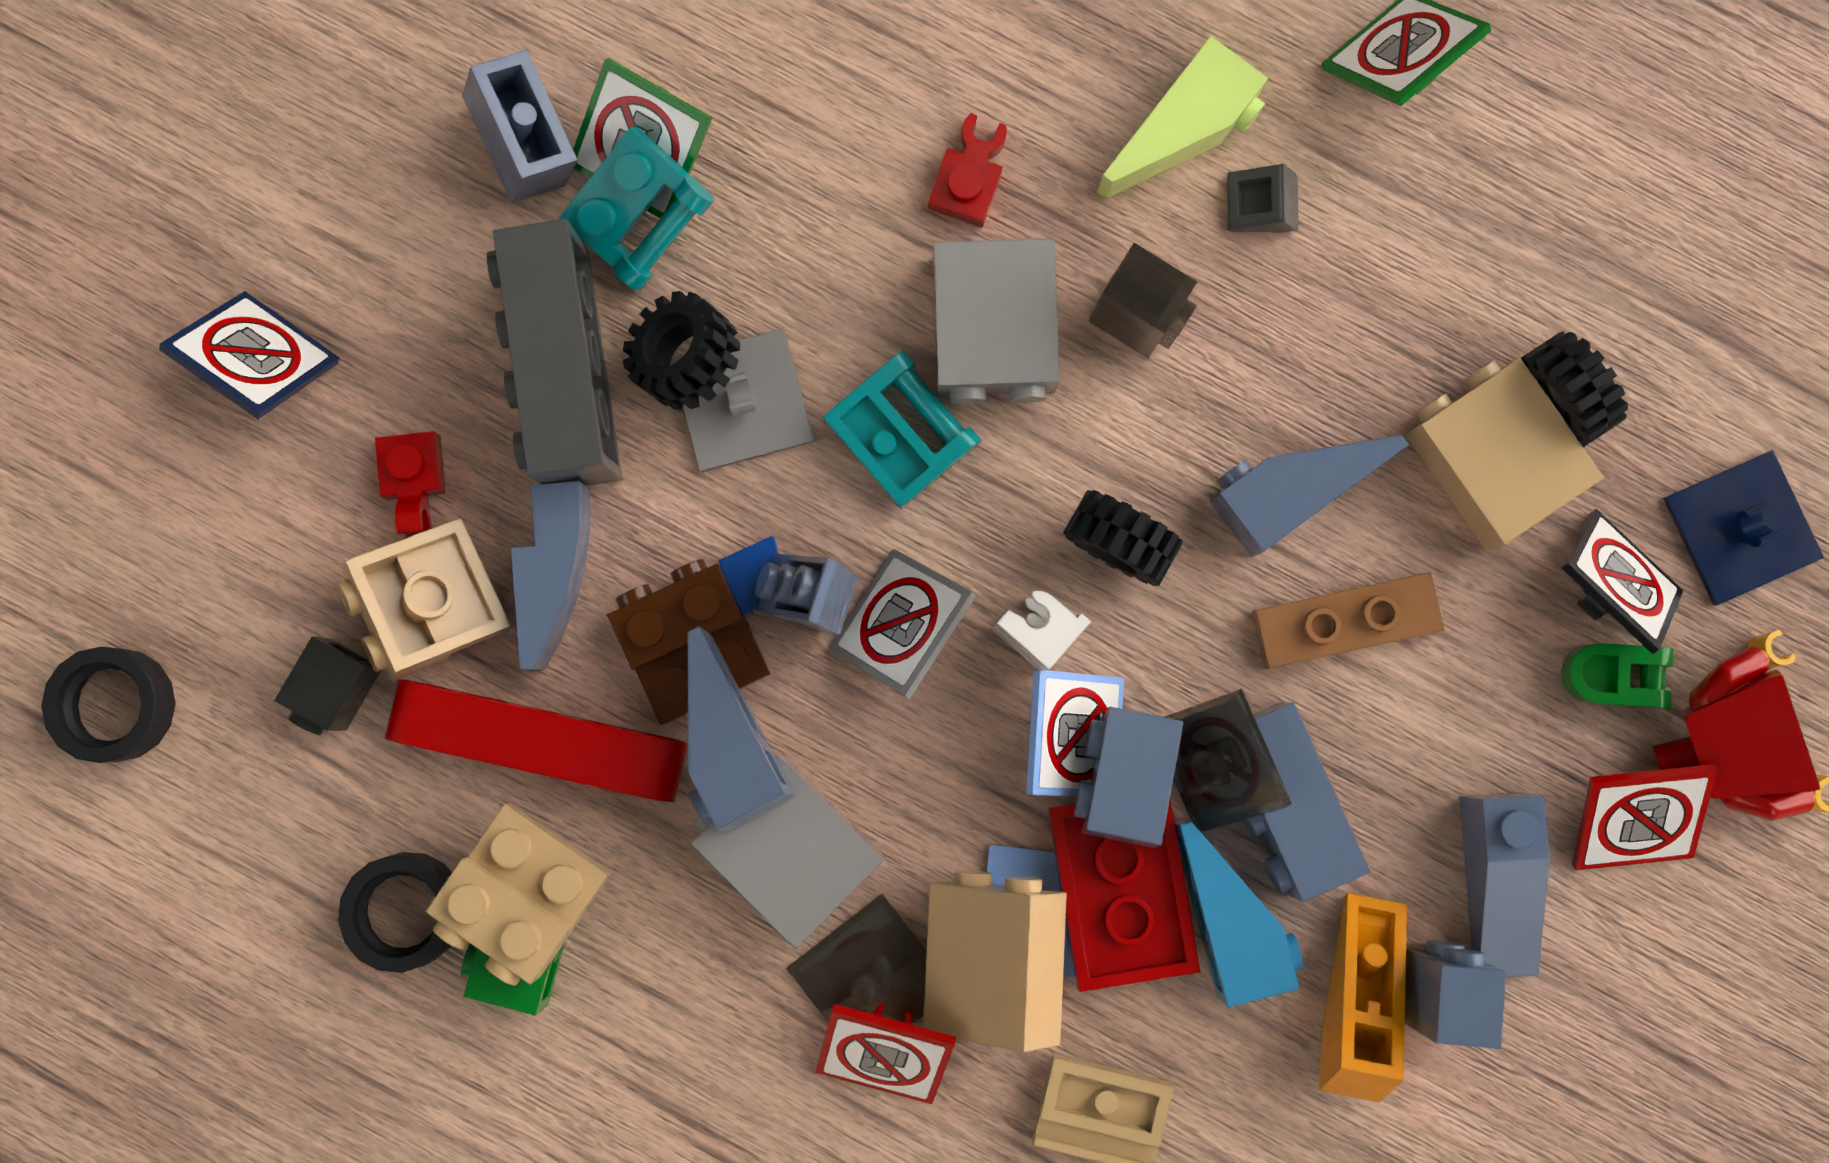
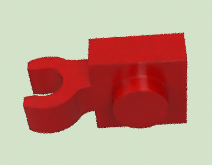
[375,431,446,538]

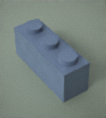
[1223,702,1370,902]

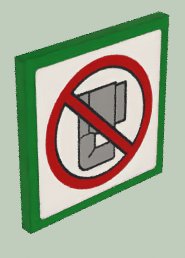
[1321,0,1492,106]
[573,58,713,218]

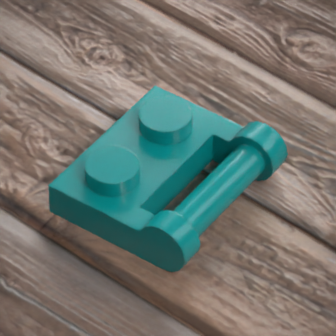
[558,126,714,291]
[823,350,982,510]

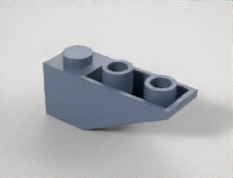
[755,553,858,636]

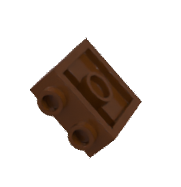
[606,559,772,725]

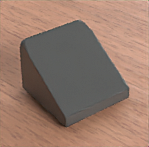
[1227,164,1298,232]

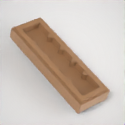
[1252,572,1445,669]

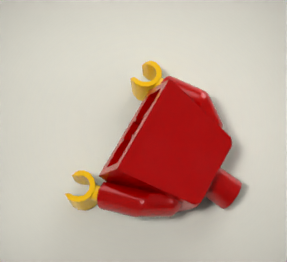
[1653,630,1829,821]

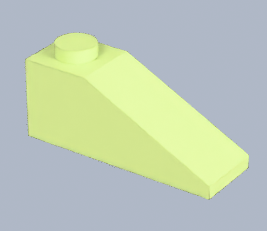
[1097,36,1268,199]

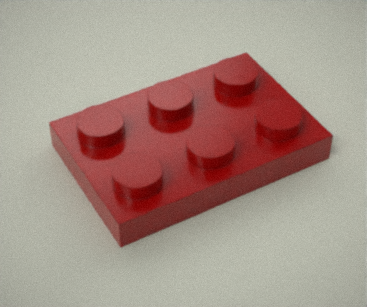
[1047,797,1201,992]

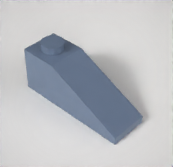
[1210,435,1409,557]
[688,626,795,832]
[1460,793,1550,977]

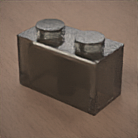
[1088,243,1198,358]

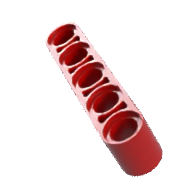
[384,679,688,803]

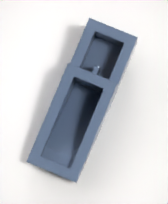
[511,481,590,671]

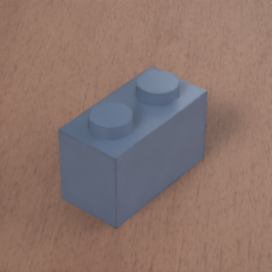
[462,50,577,203]
[1073,706,1184,848]
[1405,940,1506,1049]

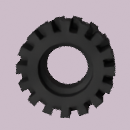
[623,291,740,410]
[1521,331,1628,447]
[1063,490,1183,586]

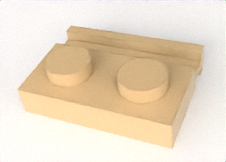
[1032,1053,1174,1163]

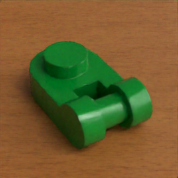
[1561,643,1673,709]

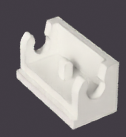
[991,591,1091,670]

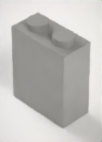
[933,238,1060,405]
[691,754,884,949]

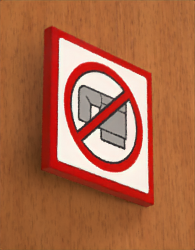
[1572,764,1717,871]
[815,1004,956,1104]

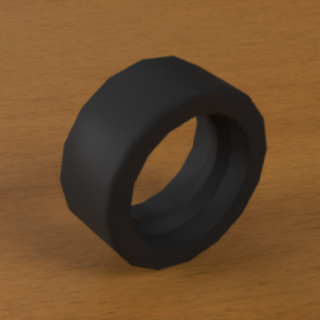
[41,647,176,763]
[338,852,452,973]

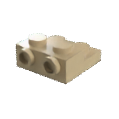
[337,518,511,682]
[426,803,611,985]

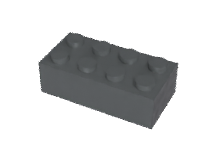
[487,219,623,486]

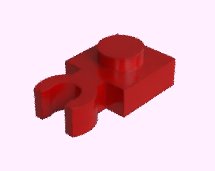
[928,113,1007,228]

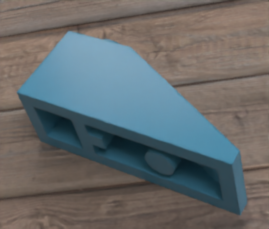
[1175,819,1304,1008]

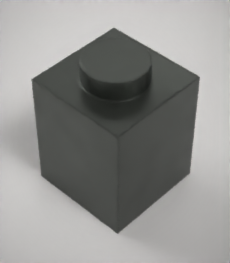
[274,636,381,735]

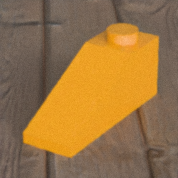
[1319,893,1407,1103]

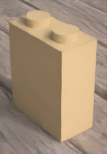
[1405,358,1605,550]
[923,871,1067,1052]

